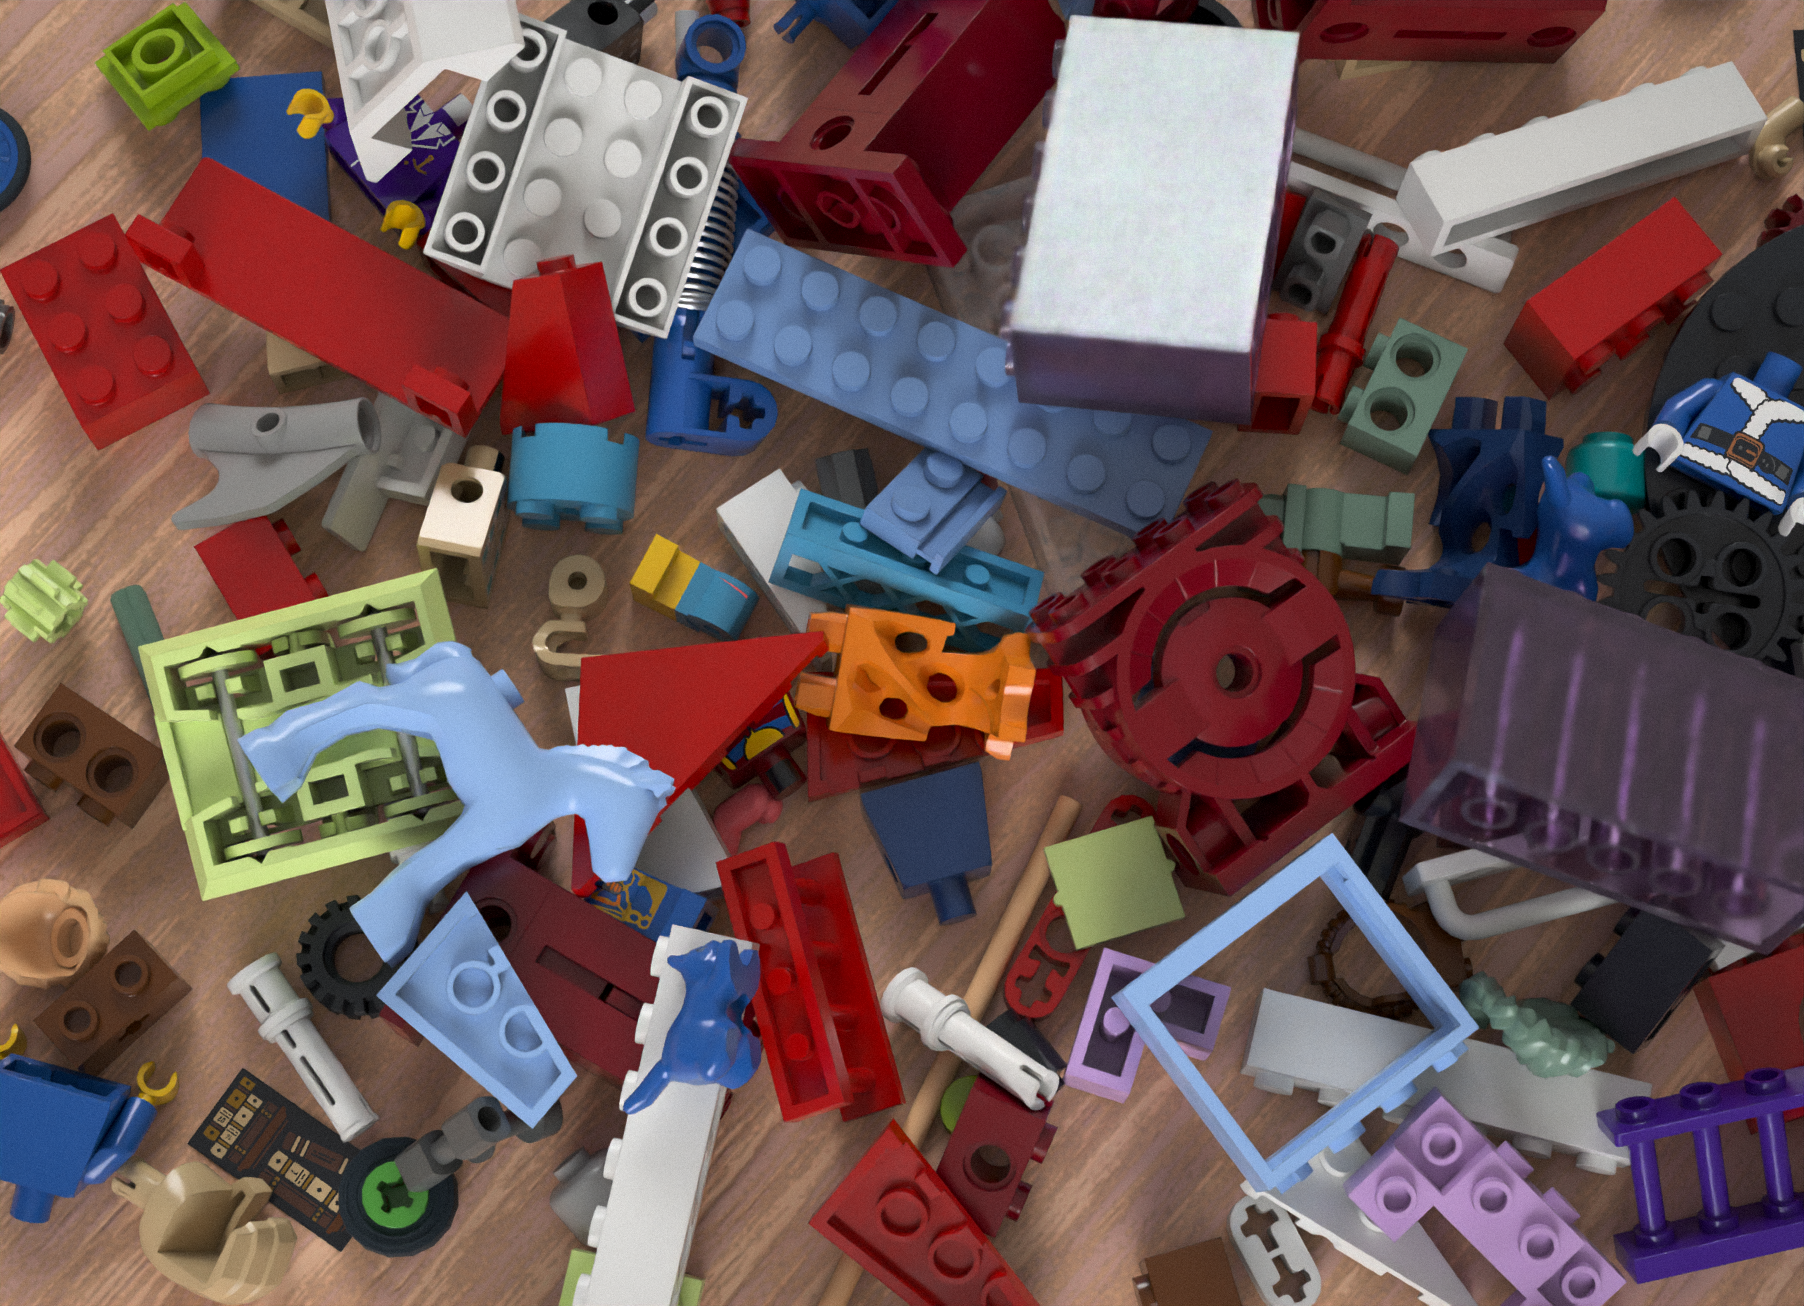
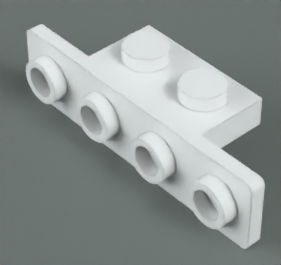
[322,392,473,552]

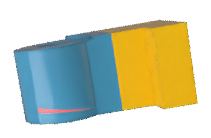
[629,534,760,642]

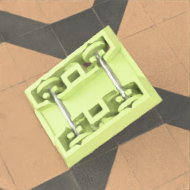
[138,568,464,901]

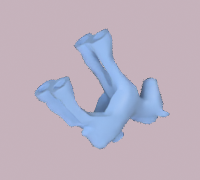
[237,641,676,968]

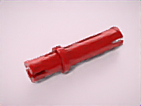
[1310,234,1399,415]

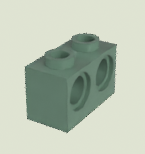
[1337,318,1468,475]

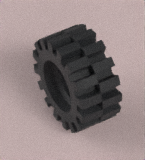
[296,895,419,1020]

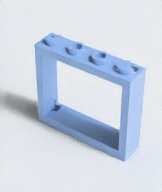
[1111,833,1479,1194]

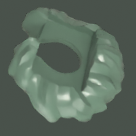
[1459,971,1615,1079]

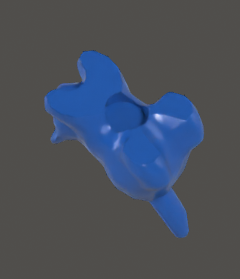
[1508,455,1634,616]
[623,939,761,1115]

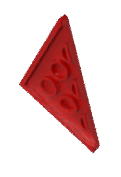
[571,631,829,898]

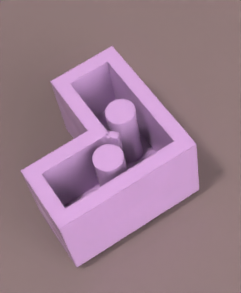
[1062,947,1231,1104]

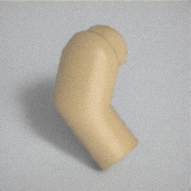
[1748,96,1804,180]

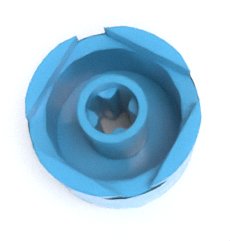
[507,423,640,535]

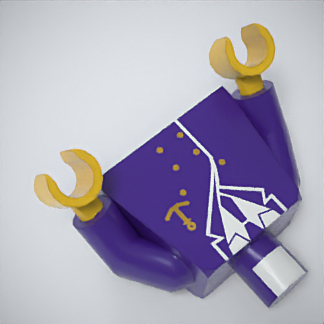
[286,89,473,250]

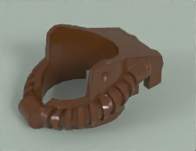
[1307,899,1473,1021]

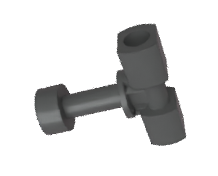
[394,1096,563,1192]

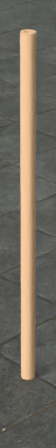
[817,795,1083,1306]

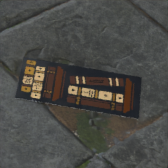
[187,1068,361,1252]

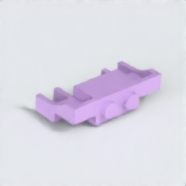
[1343,1086,1627,1306]

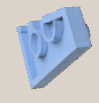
[376,891,577,1129]

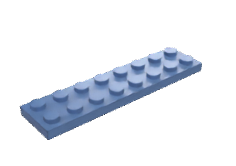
[693,228,1213,538]

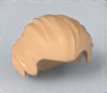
[0,879,110,990]

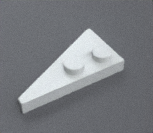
[1240,1138,1478,1306]

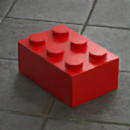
[1503,197,1723,400]
[0,213,211,451]

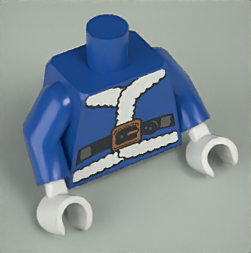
[1632,352,1804,536]

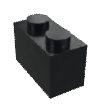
[1570,896,1726,1054]

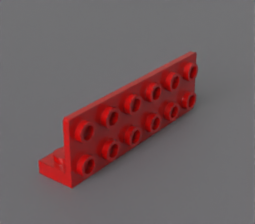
[124,157,509,438]

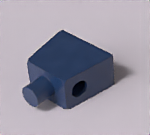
[860,762,992,926]

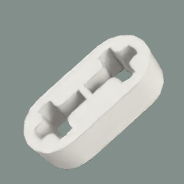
[1226,1195,1321,1306]

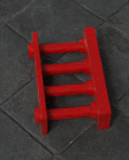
[715,841,907,1123]

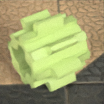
[0,559,88,643]

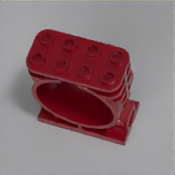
[1025,478,1434,897]

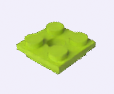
[94,2,240,131]

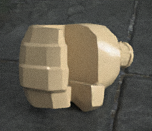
[112,1156,297,1305]

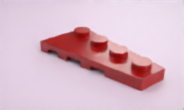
[808,1118,1040,1306]

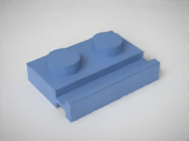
[859,447,1007,575]

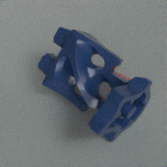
[1371,396,1564,614]

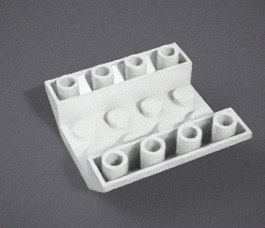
[325,0,525,183]
[423,13,748,339]

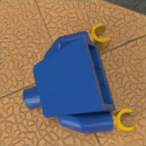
[0,1023,179,1223]

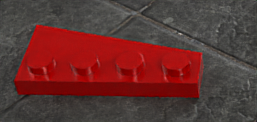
[806,668,1064,803]

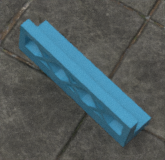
[768,488,1045,652]

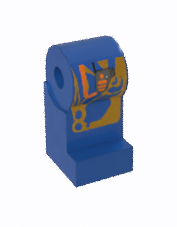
[583,867,720,943]

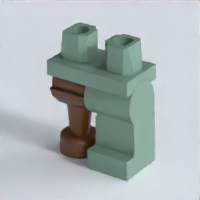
[1238,483,1415,617]

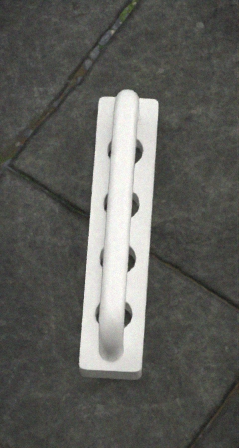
[1220,121,1519,293]
[1402,785,1722,941]

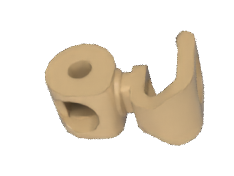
[532,554,609,682]

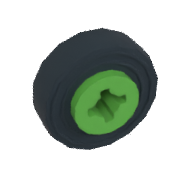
[338,1137,459,1258]

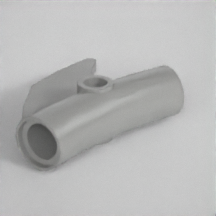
[171,397,381,530]

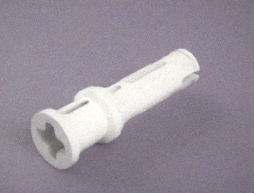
[227,952,379,1143]
[880,967,1059,1111]

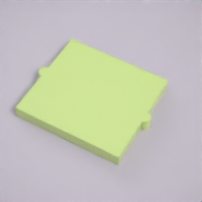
[1044,816,1185,951]

